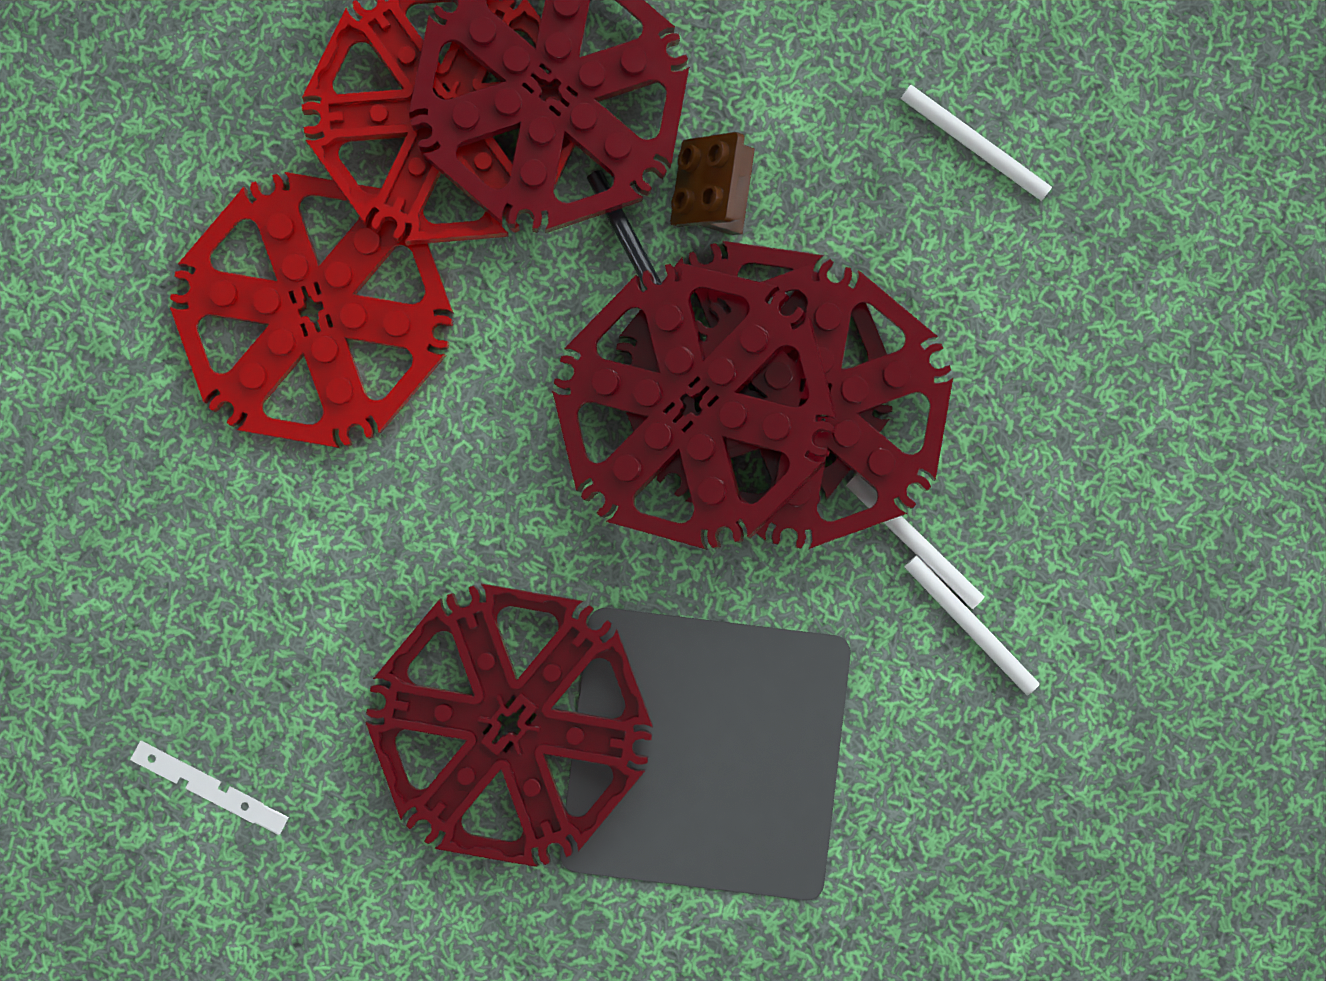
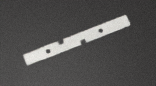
[130,740,289,836]

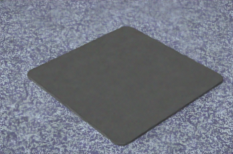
[560,608,851,900]

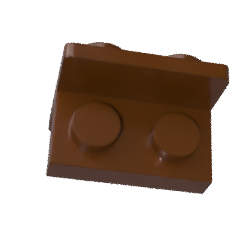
[670,132,755,235]

